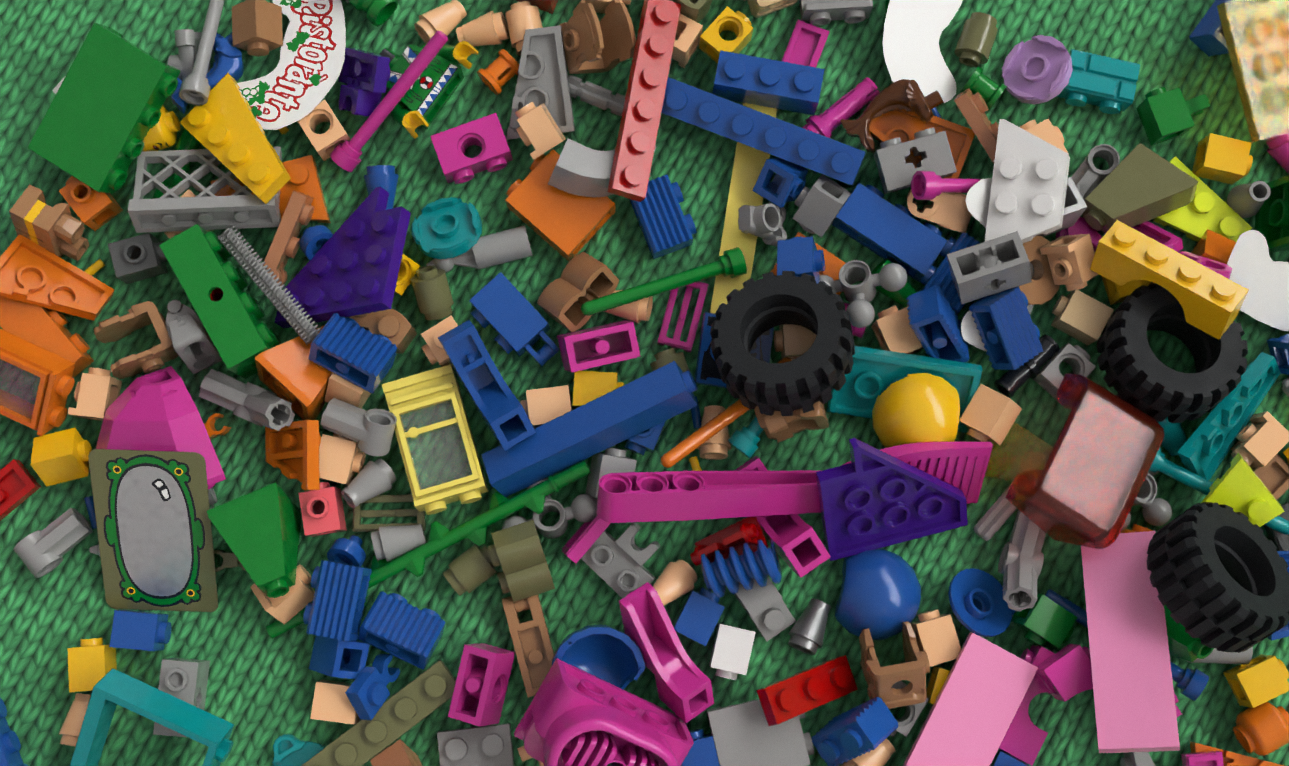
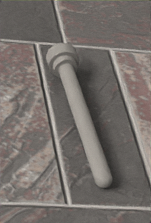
[179,0,225,105]

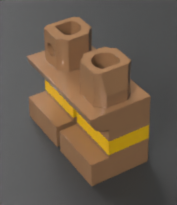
[9,184,89,261]

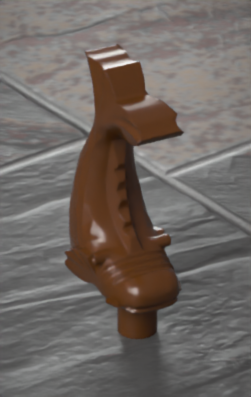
[840,79,944,153]

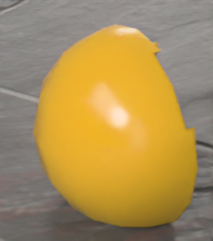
[872,373,960,448]

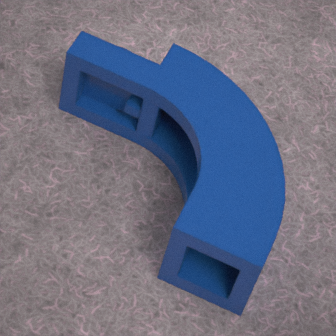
[438,320,536,451]

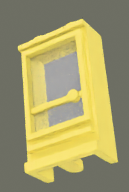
[381,364,489,515]

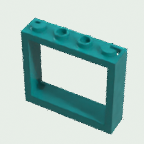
[70,668,234,766]

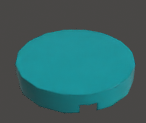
[411,197,482,259]

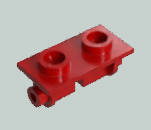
[690,516,769,566]

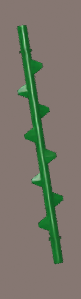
[266,460,591,639]

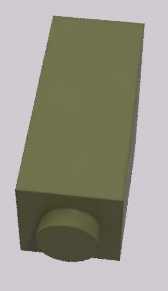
[1082,143,1198,233]

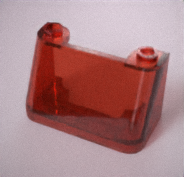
[1005,373,1164,549]

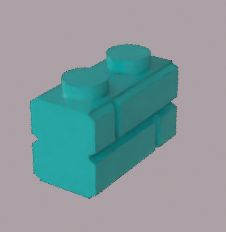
[1057,49,1140,114]

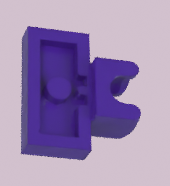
[338,47,390,116]

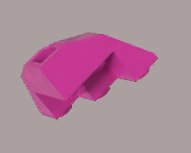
[89,366,226,489]

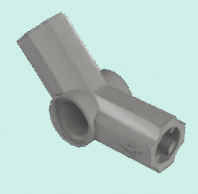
[199,369,295,431]
[998,506,1051,612]

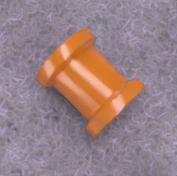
[477,49,519,95]

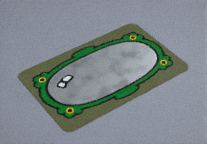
[88,449,218,612]

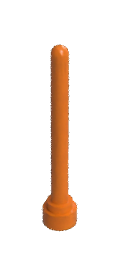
[661,357,792,468]

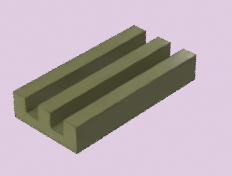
[353,495,426,532]

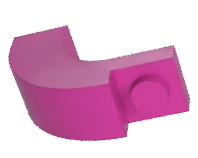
[734,456,831,578]

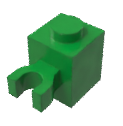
[1136,87,1211,146]

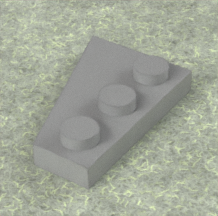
[506,25,575,140]

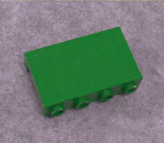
[28,22,180,193]

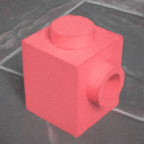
[298,482,347,537]

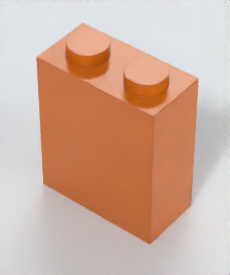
[505,149,616,262]

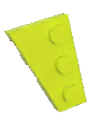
[1153,156,1252,242]
[1201,452,1285,527]

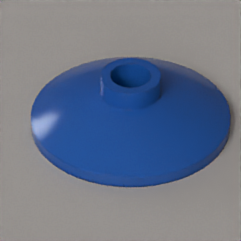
[948,568,1012,637]

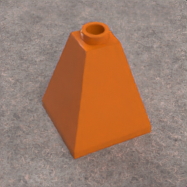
[254,325,333,420]

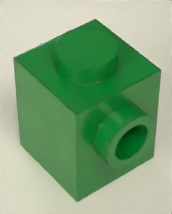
[1011,593,1078,648]

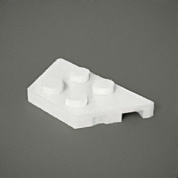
[985,119,1070,243]

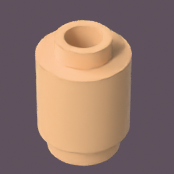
[505,1,543,56]

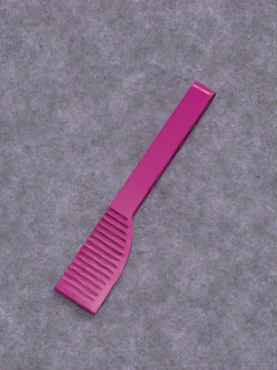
[596,442,993,523]

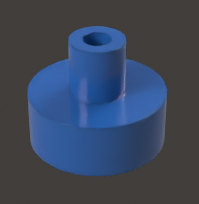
[300,225,333,260]
[327,535,366,567]

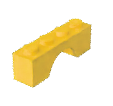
[1090,220,1249,340]

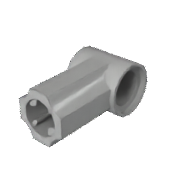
[1071,144,1120,201]
[320,398,397,456]
[13,508,93,578]

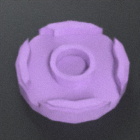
[1002,35,1073,105]

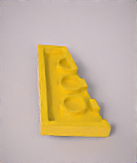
[179,73,291,204]

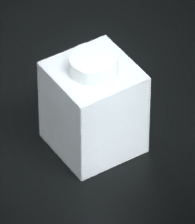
[709,623,756,680]

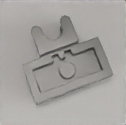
[581,522,660,599]

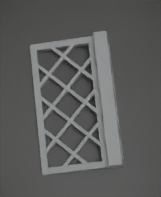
[128,146,282,233]

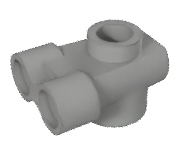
[168,29,210,80]
[738,203,787,247]

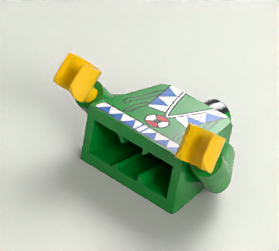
[379,41,479,138]

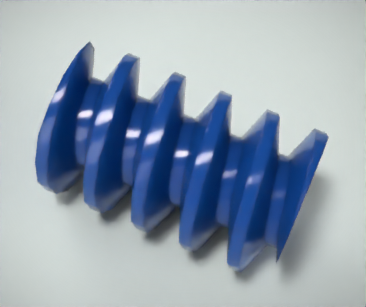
[701,539,782,598]

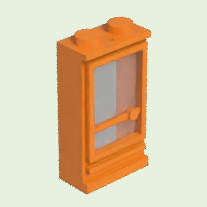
[0,329,75,436]

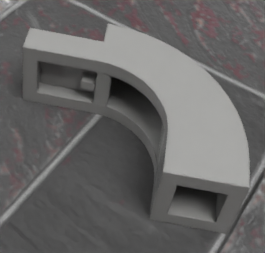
[548,138,657,197]

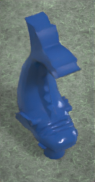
[171,32,244,114]

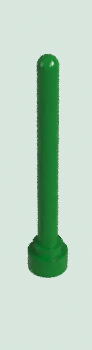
[581,247,747,316]

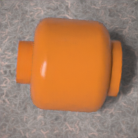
[1233,701,1289,756]

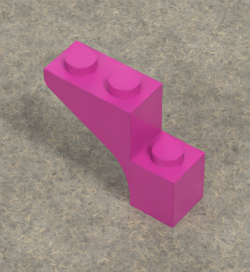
[619,582,714,723]
[1037,644,1182,717]

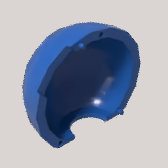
[835,548,921,640]
[552,625,645,690]

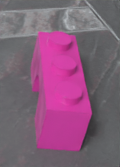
[999,645,1055,766]

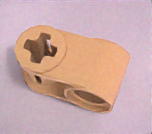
[907,190,972,233]

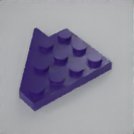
[274,187,411,328]
[816,438,968,561]

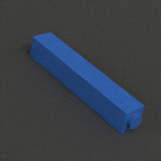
[481,361,698,497]

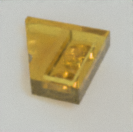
[985,422,1058,485]

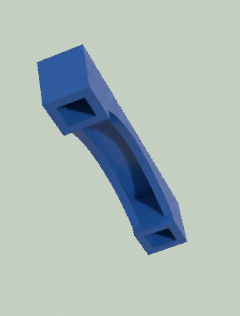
[661,77,866,185]

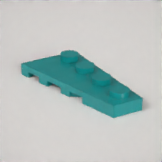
[1177,352,1281,480]

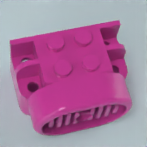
[514,658,694,766]

